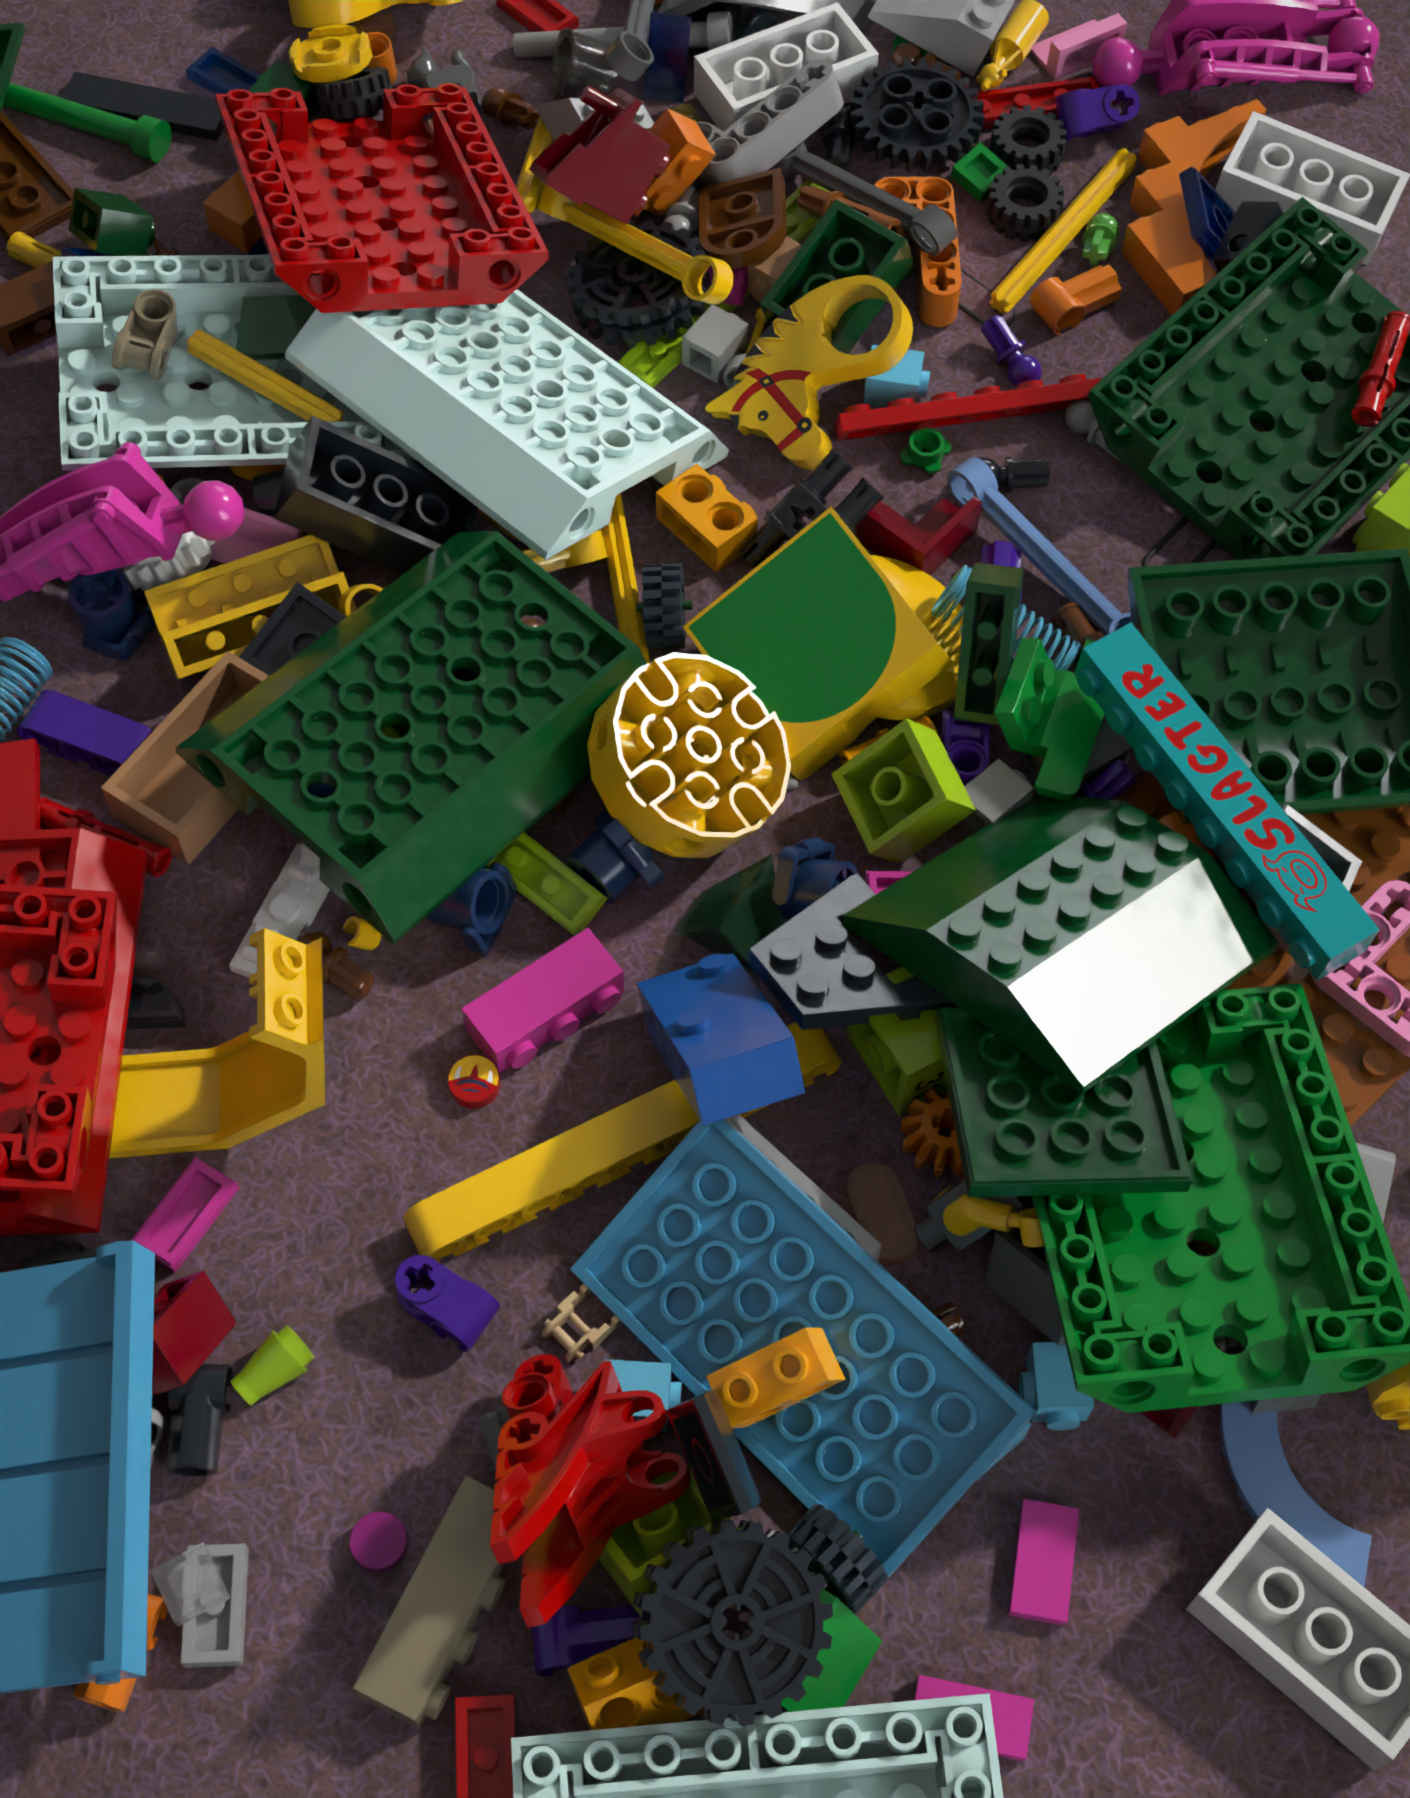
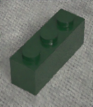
[954,562,1024,725]

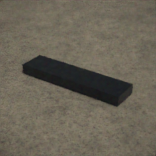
[61,72,224,141]

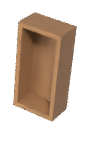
[101,651,269,866]

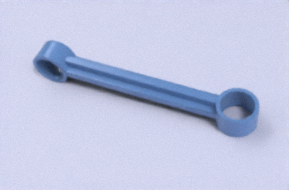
[947,457,1131,636]

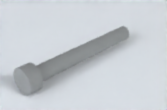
[513,11,733,59]

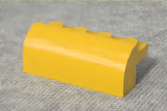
[144,535,357,680]

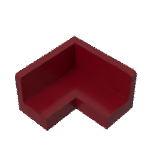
[855,496,982,576]
[152,1270,236,1396]

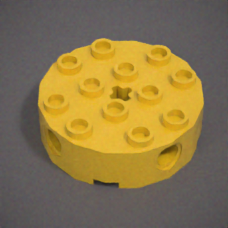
[587,653,791,858]

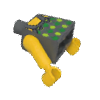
[915,1174,1043,1252]

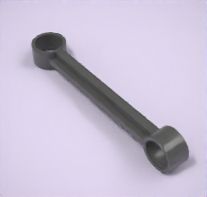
[605,0,655,81]
[770,141,957,256]

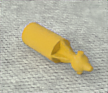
[976,0,1049,91]

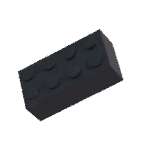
[274,416,478,574]

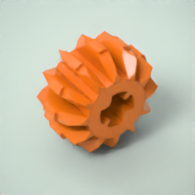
[900,1088,964,1179]

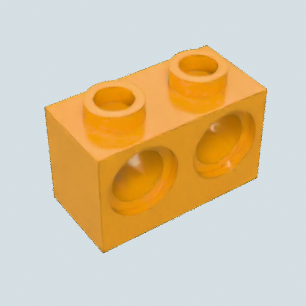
[656,463,758,573]
[706,1327,846,1429]
[567,1638,701,1730]

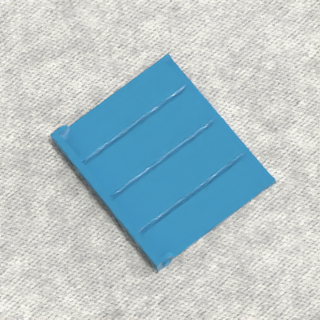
[0,1240,155,1694]

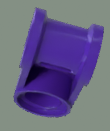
[1055,84,1140,141]
[939,710,991,786]
[395,1255,501,1353]

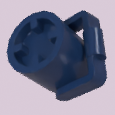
[68,569,156,661]
[567,811,665,904]
[772,837,860,921]
[426,862,517,955]

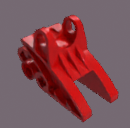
[490,1354,691,1628]

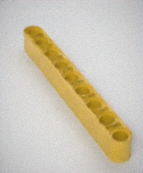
[402,1022,842,1264]

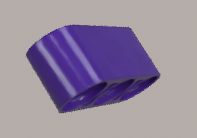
[17,690,153,777]

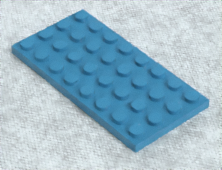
[570,1119,1037,1580]

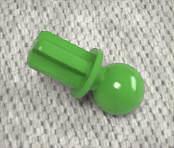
[1082,213,1120,266]

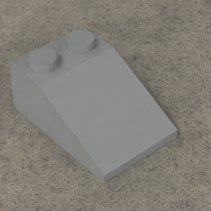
[868,0,1015,77]

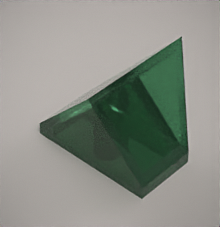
[676,854,784,978]

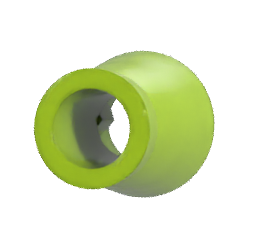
[230,1325,315,1406]

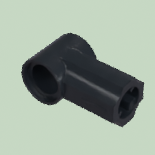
[166,1364,233,1477]

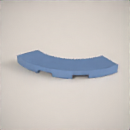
[1219,1401,1372,1587]

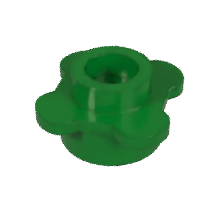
[900,428,951,474]

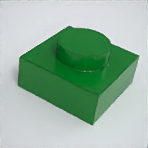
[950,142,1009,202]

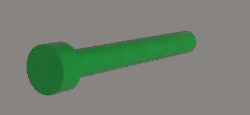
[3,82,171,163]

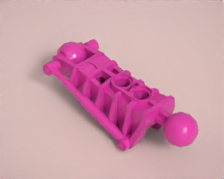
[1092,0,1380,95]
[0,442,245,602]

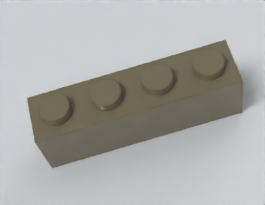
[353,1476,506,1729]

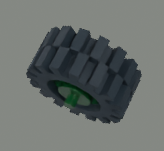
[636,563,693,649]
[785,1504,888,1614]

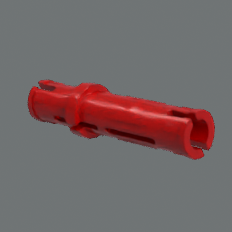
[1351,311,1410,427]
[40,797,172,878]

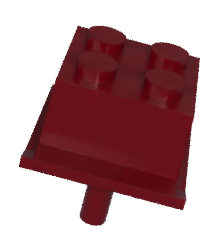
[529,85,670,224]

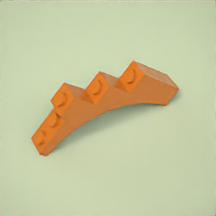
[1121,99,1267,315]

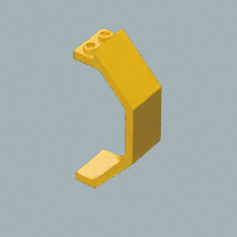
[109,928,325,1158]

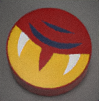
[448,1055,501,1109]

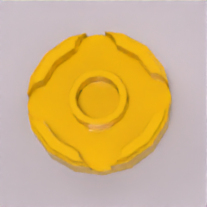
[288,24,373,83]

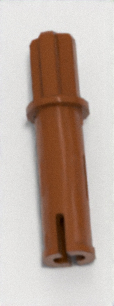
[797,185,904,236]

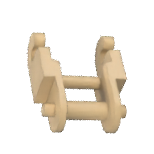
[541,1283,623,1362]

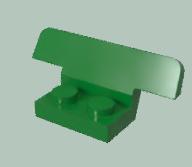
[994,638,1105,801]

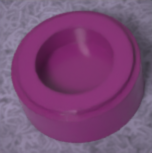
[350,1512,408,1573]

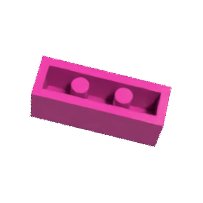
[461,928,624,1073]

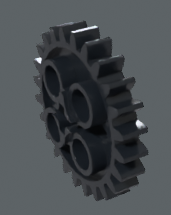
[849,58,985,173]

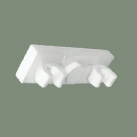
[229,843,330,978]

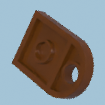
[699,168,787,269]

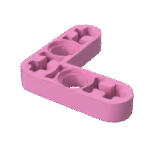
[1310,880,1410,1058]

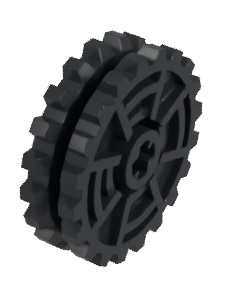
[567,220,711,347]
[632,1519,834,1726]

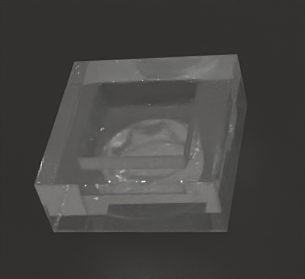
[150,1542,231,1627]

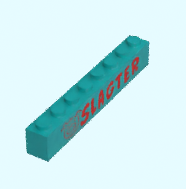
[1074,623,1380,981]

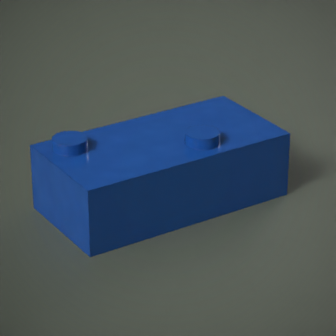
[636,953,806,1126]

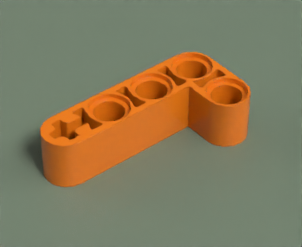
[874,177,962,327]

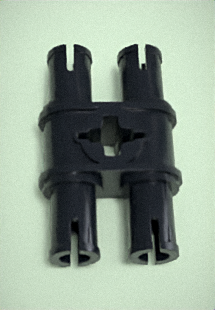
[738,448,884,568]

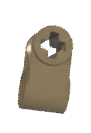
[112,289,178,381]

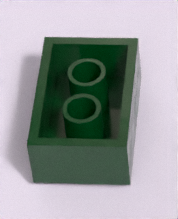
[760,199,913,354]

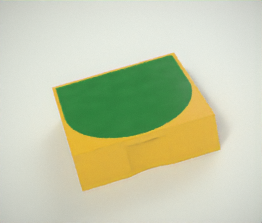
[683,506,954,781]

